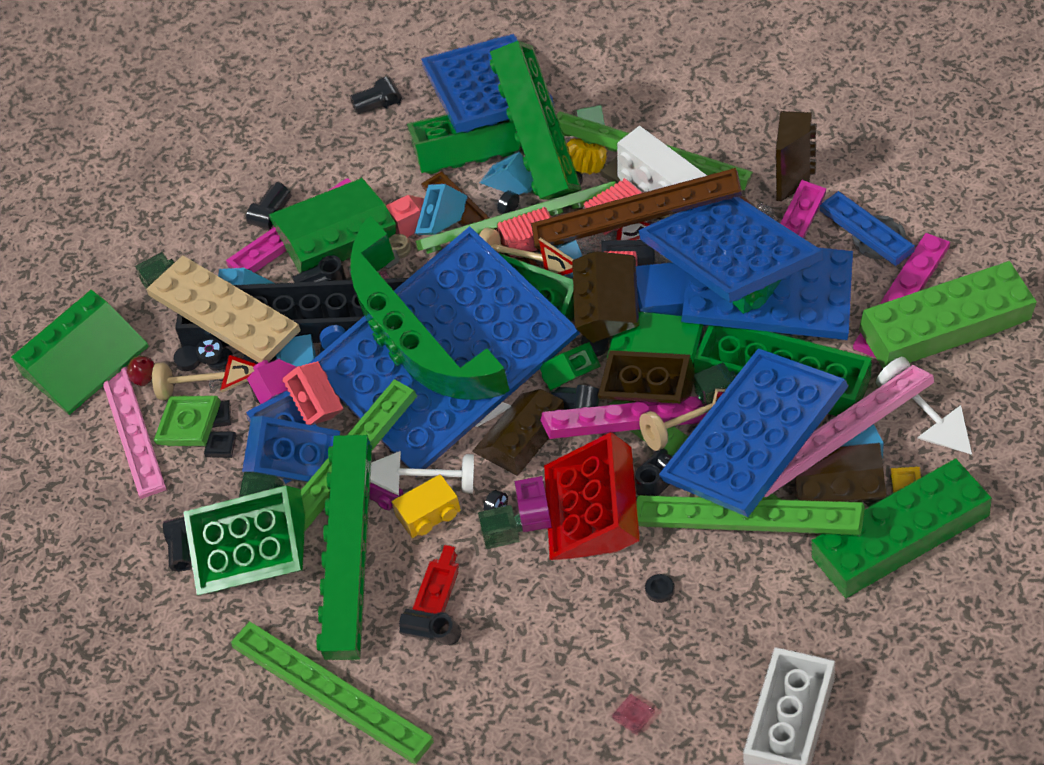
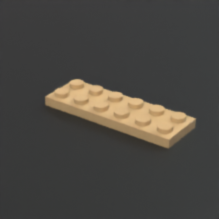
[147,255,300,363]

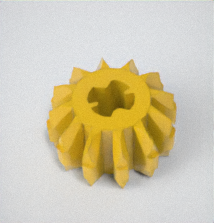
[567,138,607,175]

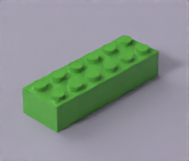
[859,261,1037,369]

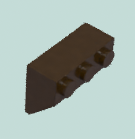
[776,111,817,201]
[572,251,639,343]
[598,350,696,404]
[472,389,565,476]
[796,443,887,503]

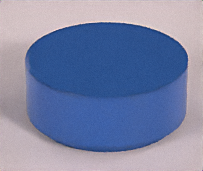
[320,325,346,349]

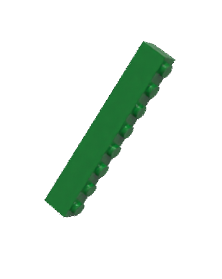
[316,435,372,660]

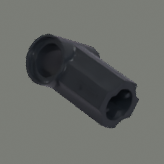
[350,77,402,115]
[246,182,292,230]
[292,255,346,283]
[551,385,600,410]
[163,517,192,572]
[399,609,461,645]

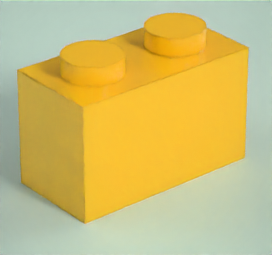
[392,474,461,538]

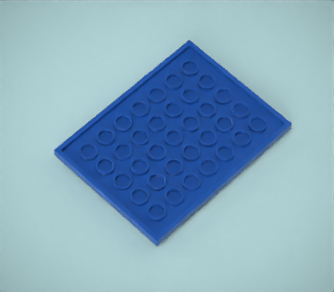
[308,226,580,477]

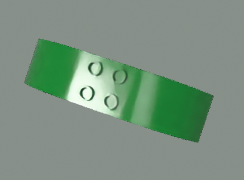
[350,215,510,400]

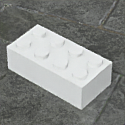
[617,126,707,216]
[743,648,835,765]

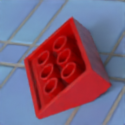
[544,432,640,560]

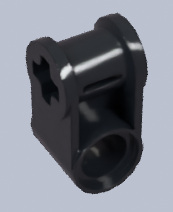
[635,448,672,496]

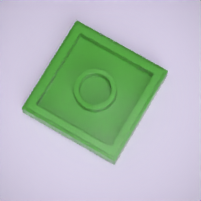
[154,396,221,446]

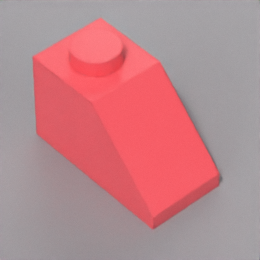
[386,195,424,237]

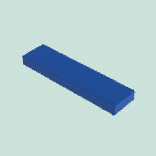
[820,191,915,266]

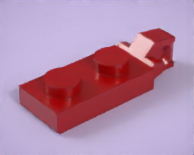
[412,545,459,614]

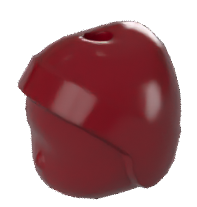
[127,356,155,387]

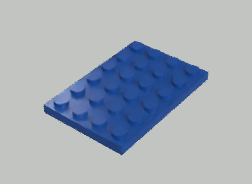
[421,34,554,133]
[639,197,823,303]
[681,247,853,340]
[659,348,848,517]

